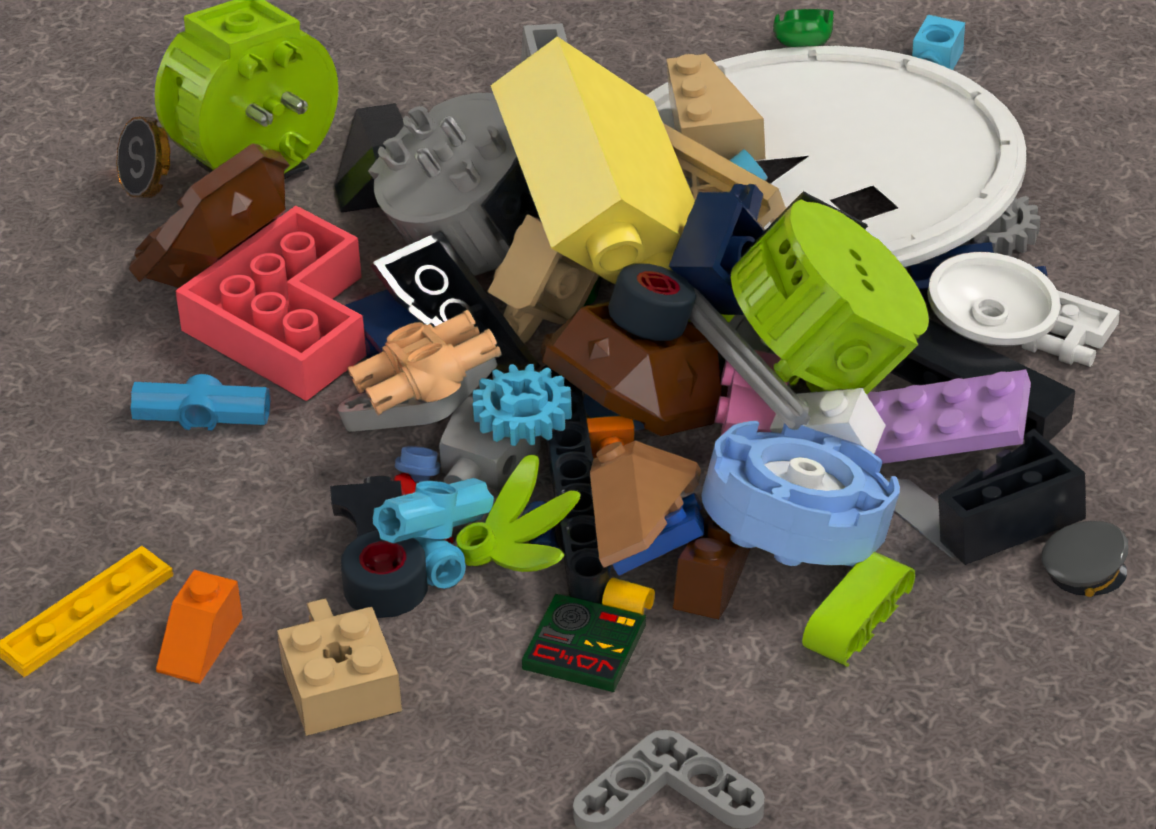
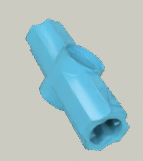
[373,478,494,543]

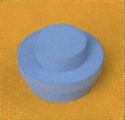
[395,446,441,482]

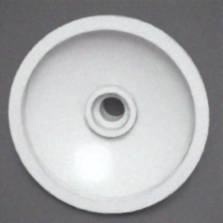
[928,252,1061,347]

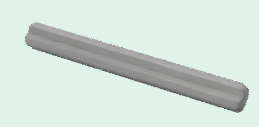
[689,288,810,430]

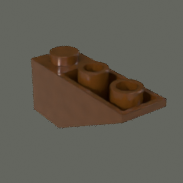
[673,514,751,620]

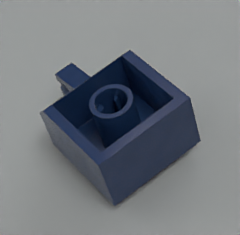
[669,184,765,315]

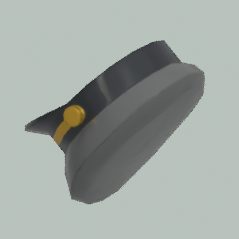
[1042,521,1128,597]

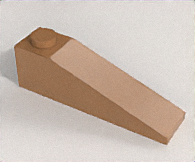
[590,441,701,568]

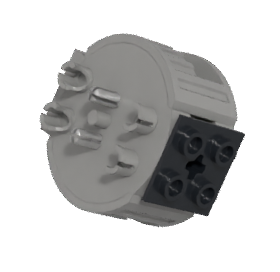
[368,93,540,275]

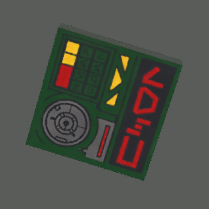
[522,593,646,692]

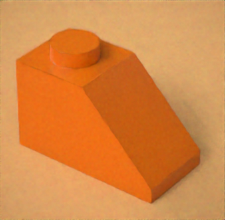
[156,570,243,684]

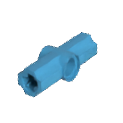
[131,374,271,430]

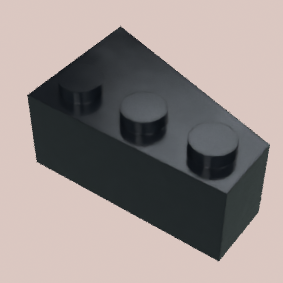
[938,429,1086,565]

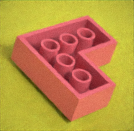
[175,206,367,401]

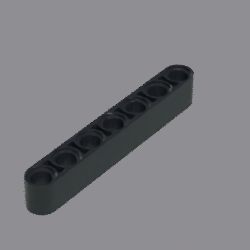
[539,365,611,604]

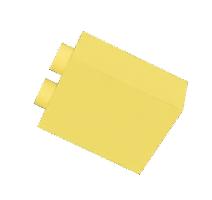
[490,36,695,284]

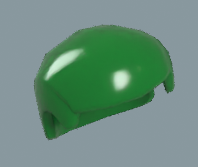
[773,9,834,48]

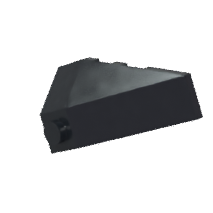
[335,103,404,213]
[370,231,540,377]

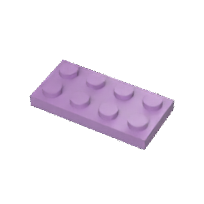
[867,369,1031,464]

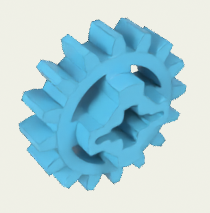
[472,364,572,446]

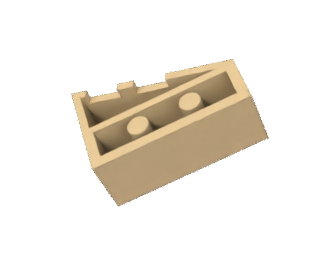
[666,54,766,160]

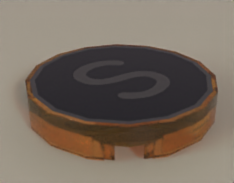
[116,117,170,198]

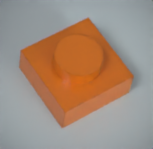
[587,416,634,458]

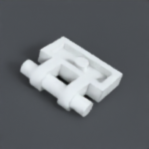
[1022,290,1120,367]

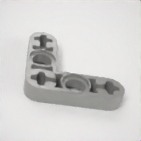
[337,358,497,432]
[573,730,765,829]

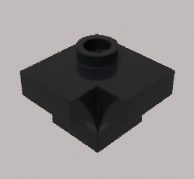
[330,475,403,537]

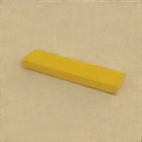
[0,546,173,677]

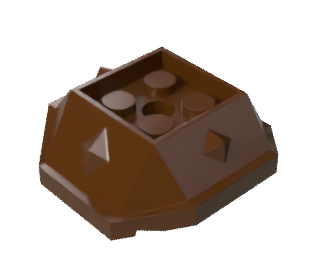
[129,143,290,288]
[540,302,728,437]

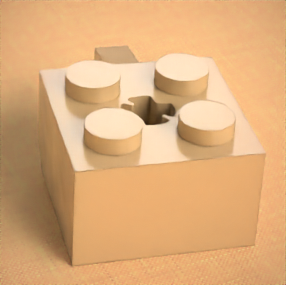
[488,214,599,343]
[277,598,402,736]

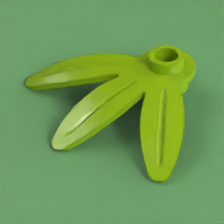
[456,455,581,572]

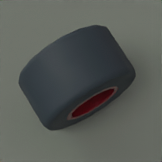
[608,264,696,341]
[341,530,428,618]

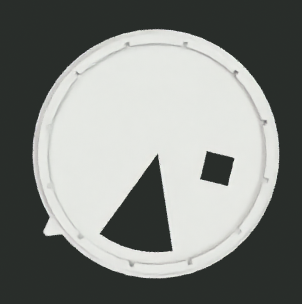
[646,46,1026,267]

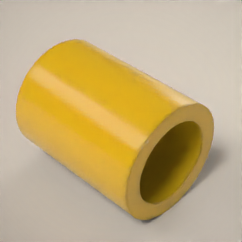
[602,577,655,615]

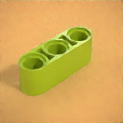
[802,552,916,667]

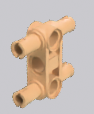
[347,310,502,415]

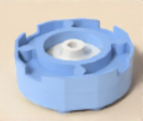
[701,421,900,567]

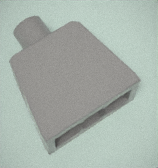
[439,397,541,490]

